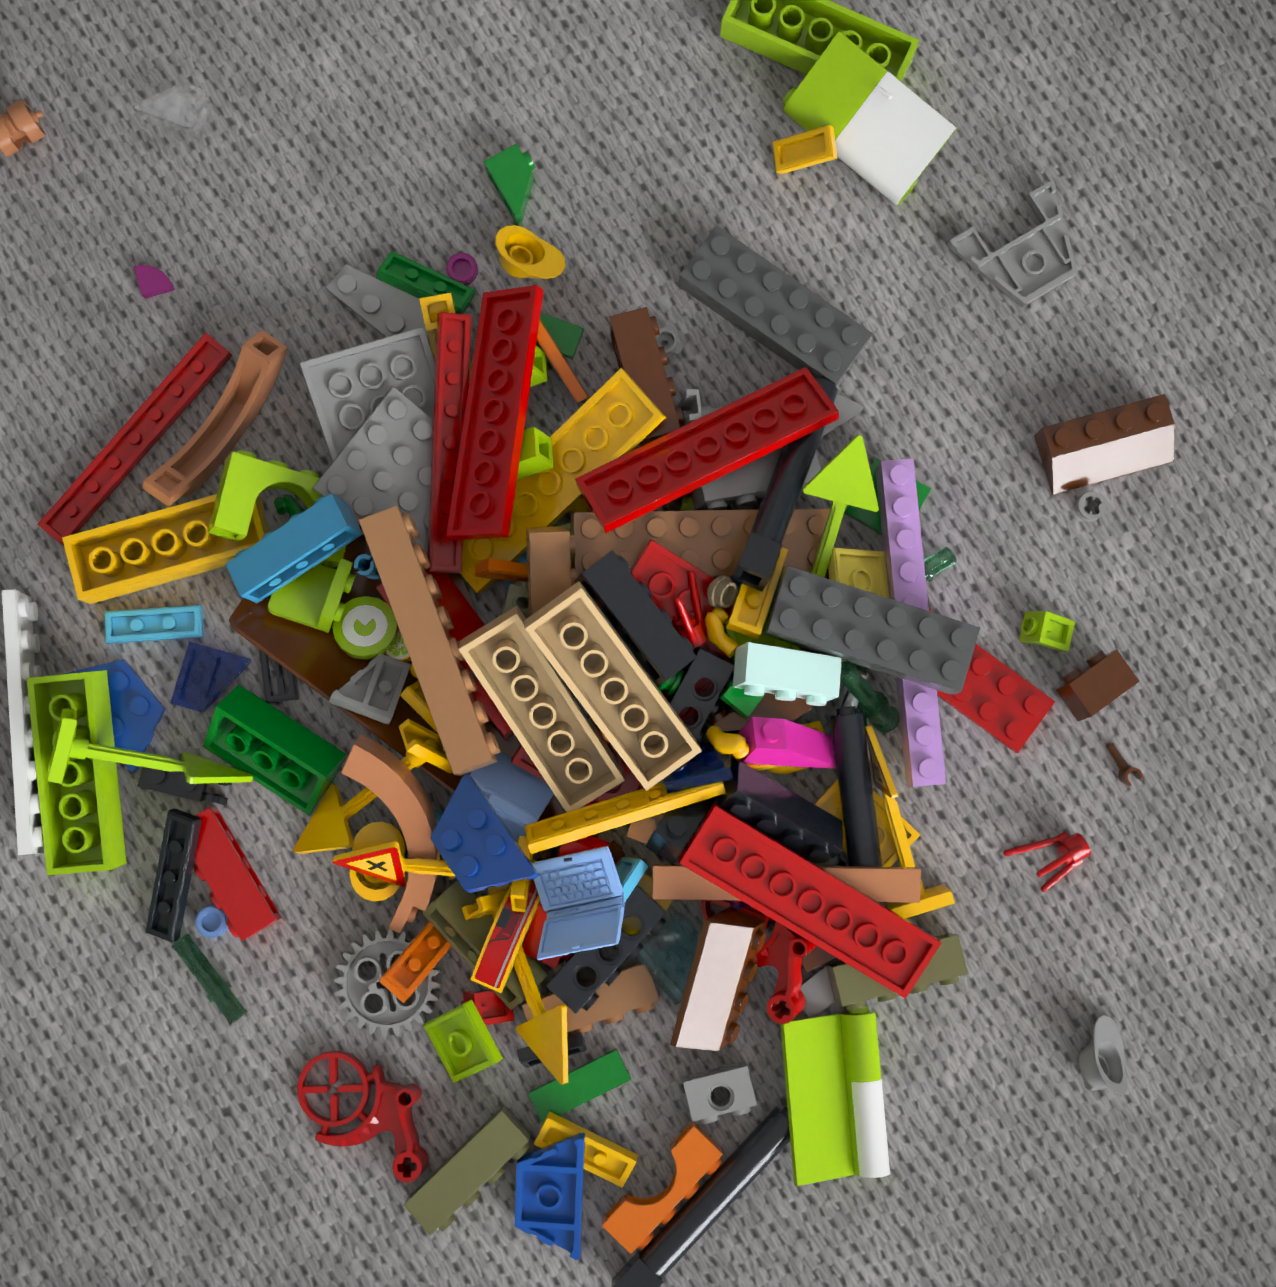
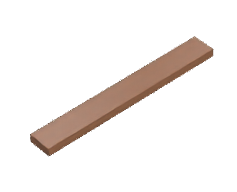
[652,864,921,903]

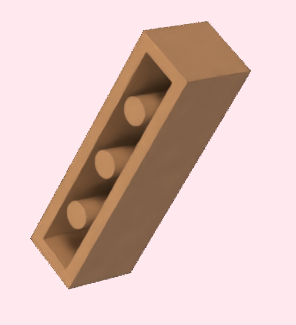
[526,526,577,617]
[522,960,660,1034]

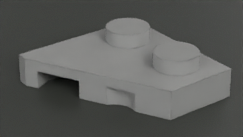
[329,654,411,725]

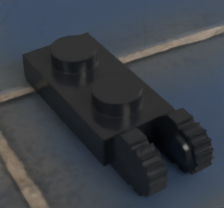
[137,767,232,805]

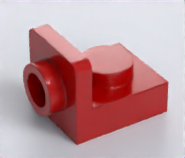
[460,989,514,1025]

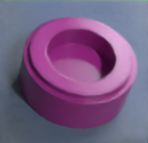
[446,253,478,285]

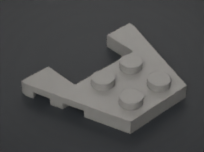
[947,179,1078,307]

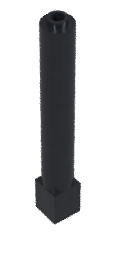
[732,377,838,592]
[830,706,888,908]
[611,1106,790,1287]

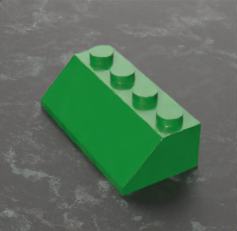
[203,684,346,816]

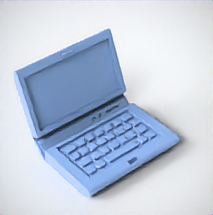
[470,752,554,843]
[532,846,625,960]

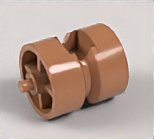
[0,98,46,157]

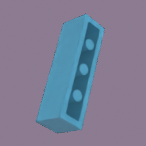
[226,493,363,604]

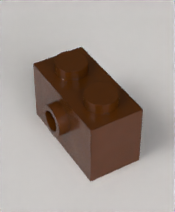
[1056,649,1139,721]

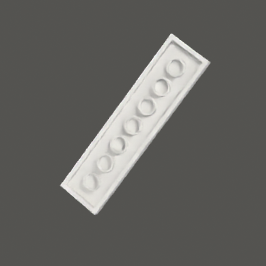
[2,589,45,855]

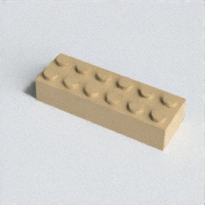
[524,581,702,791]
[458,606,625,813]

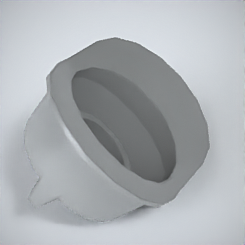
[1079,1015,1128,1095]

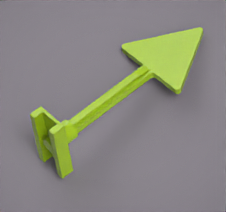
[802,434,879,577]
[48,708,254,784]

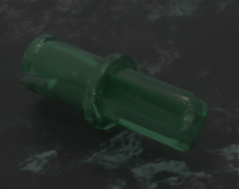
[924,547,957,582]

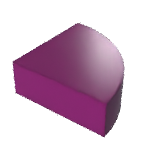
[134,265,175,299]

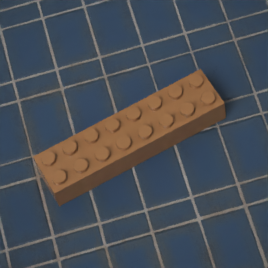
[359,506,501,776]
[570,509,830,578]

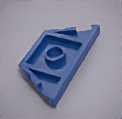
[64,659,166,773]
[430,773,540,893]
[515,1133,585,1260]

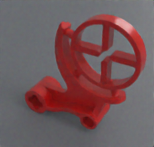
[701,900,816,1024]
[297,1051,429,1183]

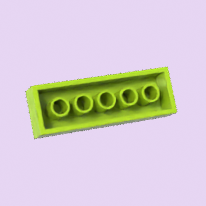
[720,0,920,82]
[26,670,127,875]

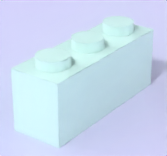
[733,642,842,706]

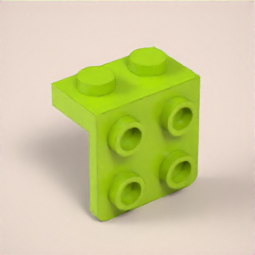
[267,558,356,633]

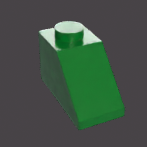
[484,143,535,224]

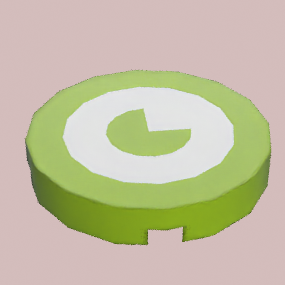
[332,596,399,660]

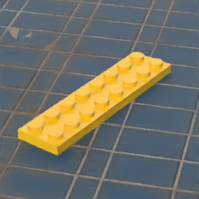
[461,368,666,594]

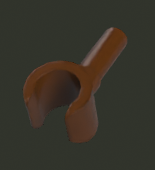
[1106,743,1143,786]

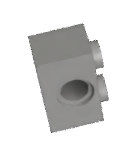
[682,1061,757,1124]

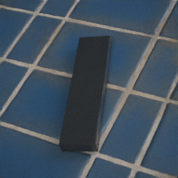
[146,808,202,943]

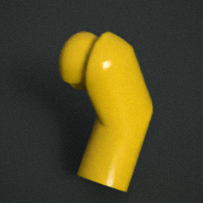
[706,726,749,759]

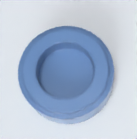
[195,905,229,938]

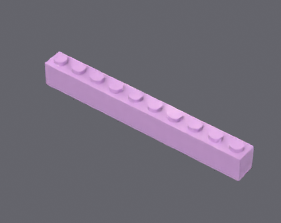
[875,458,946,787]

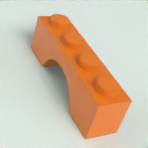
[602,1121,723,1254]

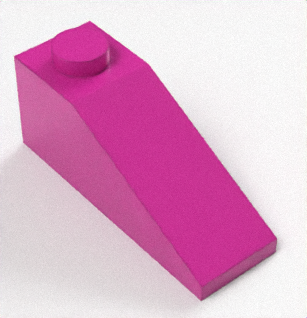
[738,717,836,769]

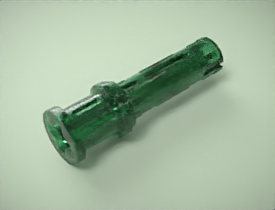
[840,661,900,733]

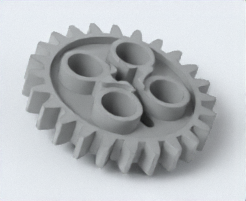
[334,929,442,1037]

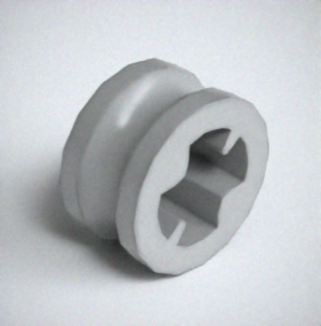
[1075,492,1107,522]

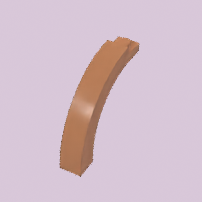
[142,330,288,507]
[341,734,441,933]

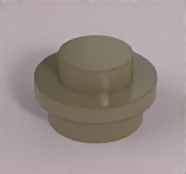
[707,575,738,609]

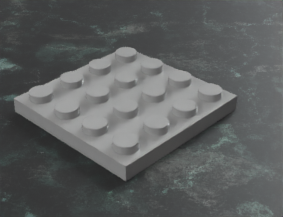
[299,327,435,462]
[312,387,433,554]

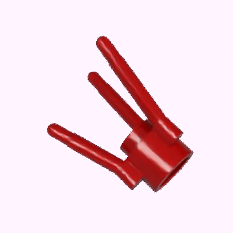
[651,571,707,649]
[1003,832,1091,892]

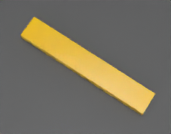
[524,766,726,854]

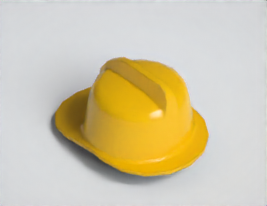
[495,225,566,279]
[350,821,405,902]

